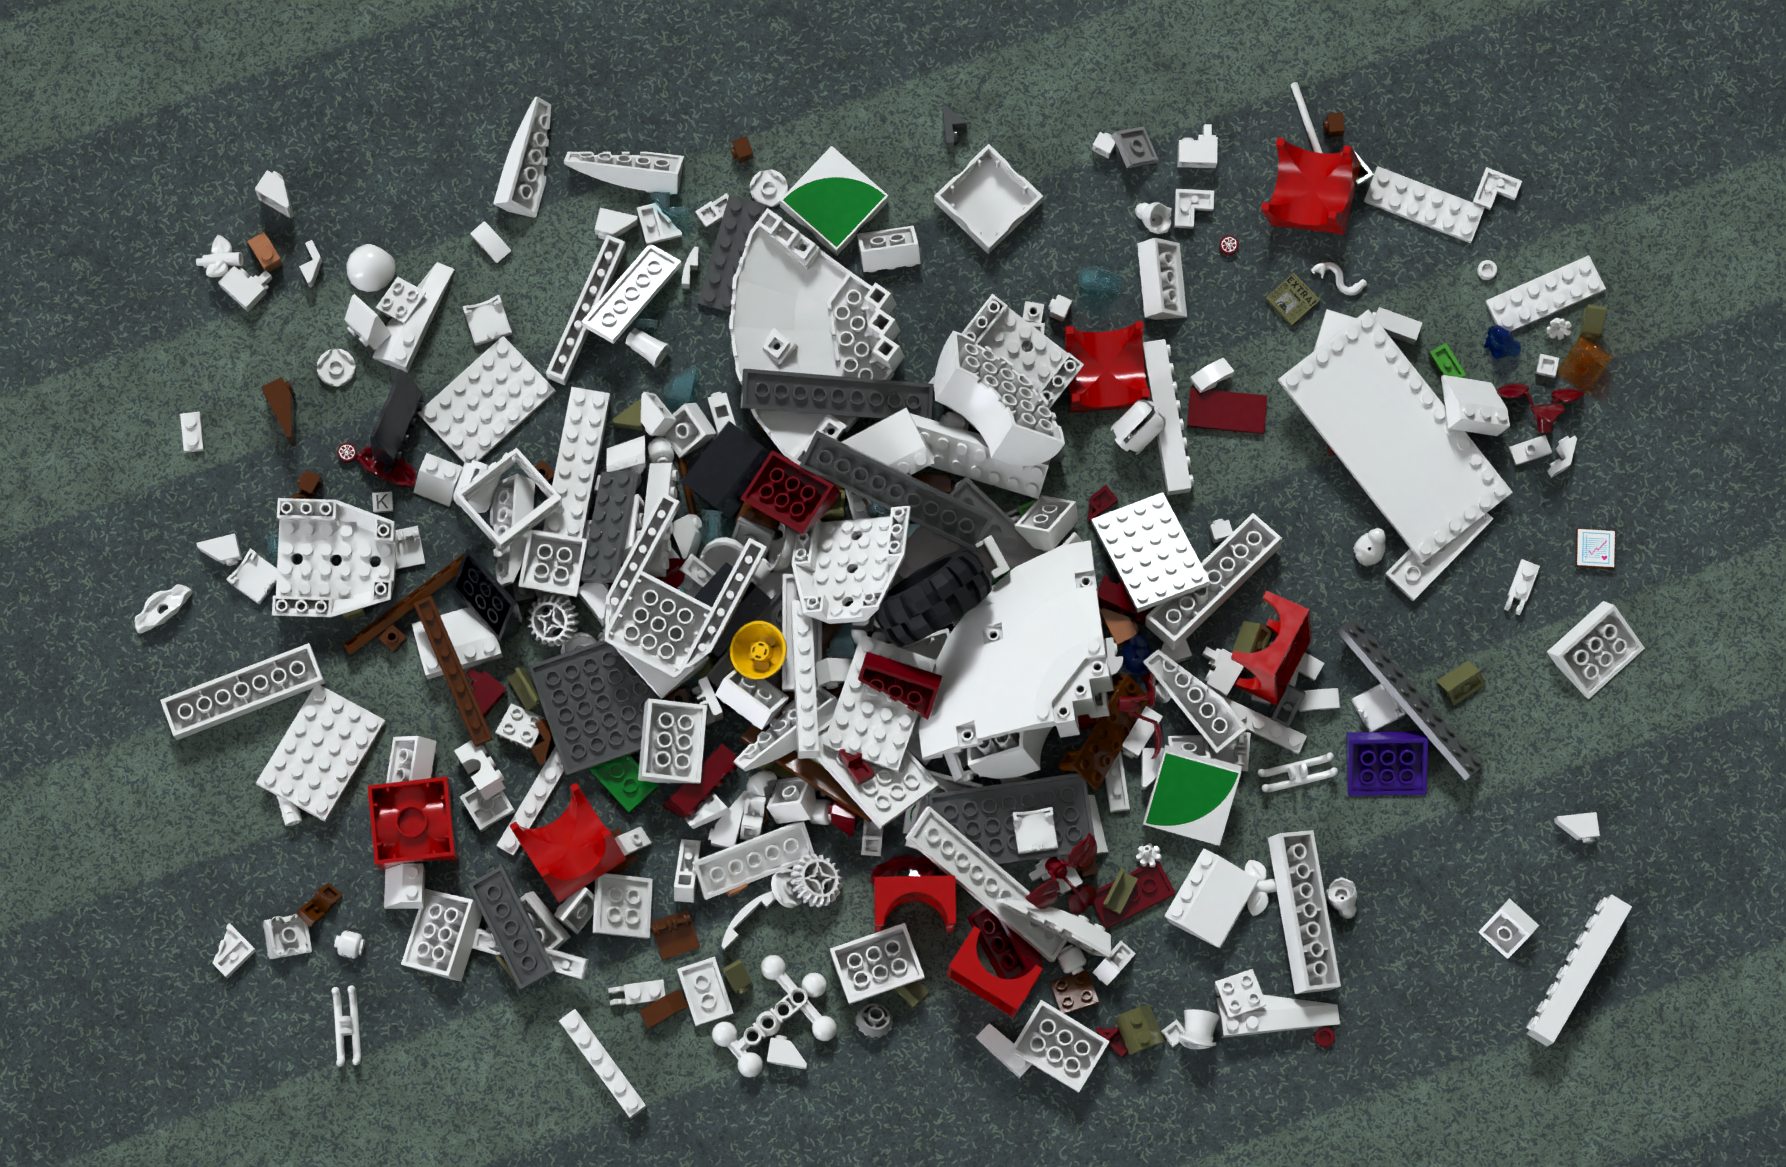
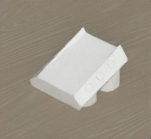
[606,435,646,474]
[684,793,732,829]
[263,914,312,959]

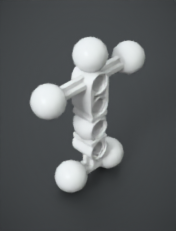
[712,955,837,1077]

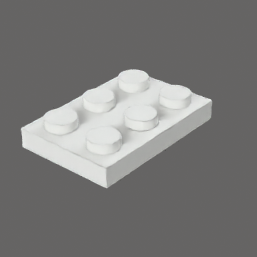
[677,957,734,1026]

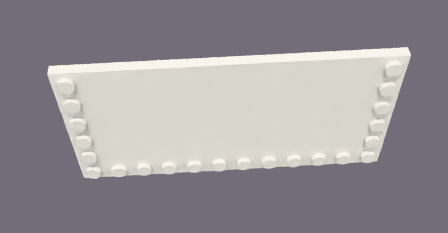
[1278,310,1513,563]

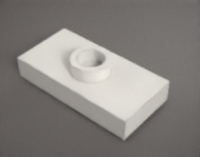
[1508,435,1552,466]
[615,827,651,856]

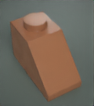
[247,232,283,273]
[1100,608,1139,647]

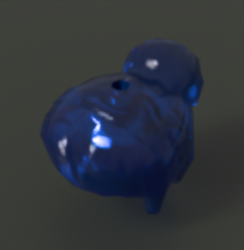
[1483,324,1521,359]
[1121,633,1152,674]

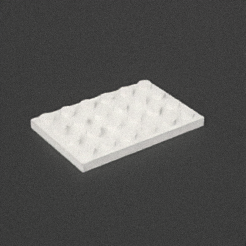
[418,336,556,463]
[1091,492,1210,612]
[823,634,936,772]
[256,685,385,822]
[816,719,939,829]

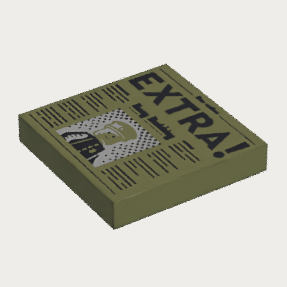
[1266,273,1320,326]

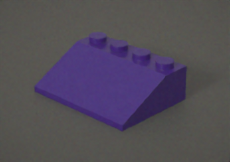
[1346,731,1428,796]

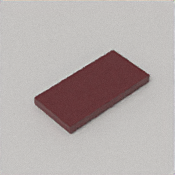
[1187,388,1267,434]
[1092,860,1176,930]

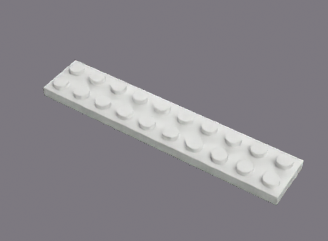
[905,806,1067,962]

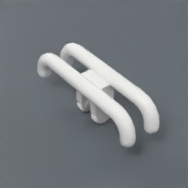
[1258,752,1338,792]
[331,985,361,1067]

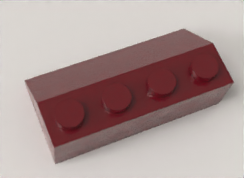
[967,906,1044,979]

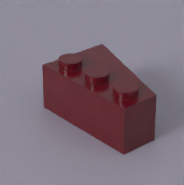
[1098,575,1155,625]

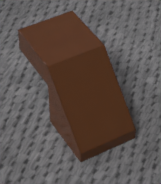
[531,718,553,765]
[296,882,343,927]
[639,989,688,1029]

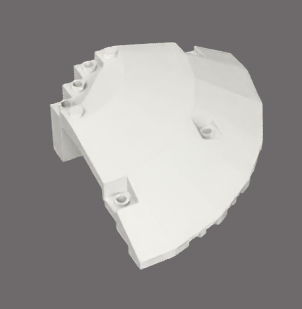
[729,208,905,465]
[919,540,1114,760]

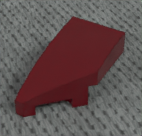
[1087,485,1118,522]
[839,749,875,786]
[1095,1027,1128,1059]

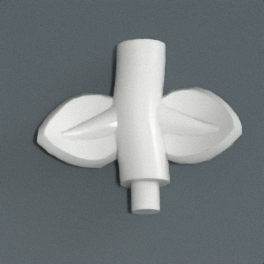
[196,235,243,277]
[1244,860,1277,916]

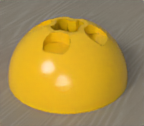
[730,621,787,680]

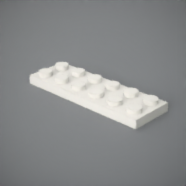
[1364,166,1485,243]
[582,244,681,344]
[1485,255,1606,336]
[1385,513,1493,601]
[782,574,822,691]
[692,821,815,900]

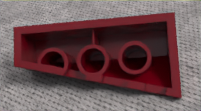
[858,652,942,720]
[662,743,737,818]

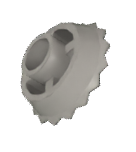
[855,1003,894,1038]

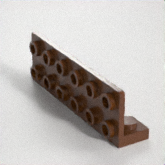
[1058,674,1148,790]

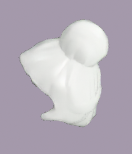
[1135,202,1172,234]
[1353,528,1386,567]
[1325,877,1357,919]

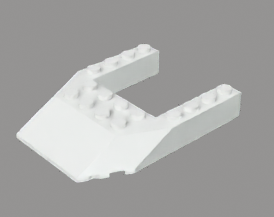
[605,492,768,678]

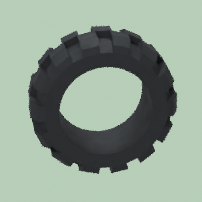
[874,548,992,647]

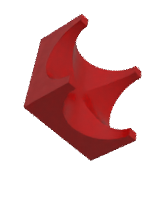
[1261,138,1361,235]
[1063,321,1150,413]
[1231,591,1312,705]
[367,776,459,870]
[509,783,626,903]
[874,875,956,933]
[946,926,1043,1018]

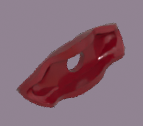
[356,446,417,488]
[870,855,938,885]

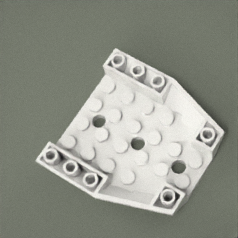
[947,294,1084,431]
[272,498,397,617]
[792,506,911,624]

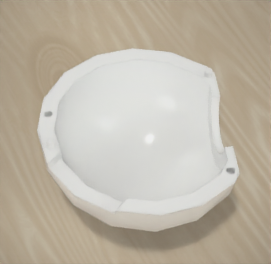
[347,244,396,292]
[768,523,796,571]
[700,537,744,573]

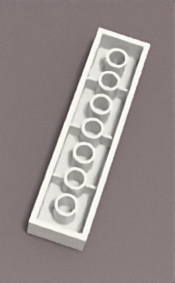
[543,387,611,538]
[910,413,1051,499]
[1145,513,1282,650]
[160,643,325,740]
[1268,830,1341,994]
[1526,894,1632,1046]

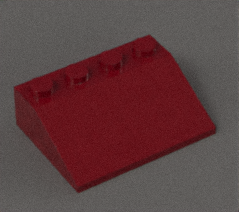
[741,450,841,535]

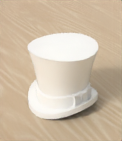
[1178,1009,1220,1050]

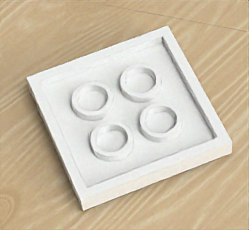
[593,873,653,939]

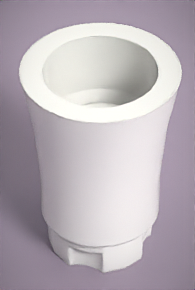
[625,328,670,368]

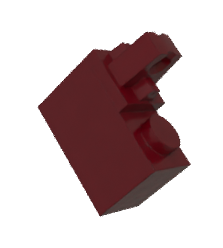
[466,667,507,718]

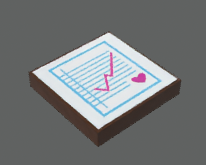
[1575,528,1616,570]

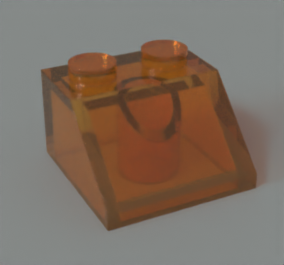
[1556,335,1613,393]

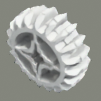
[527,593,580,647]
[790,854,843,908]

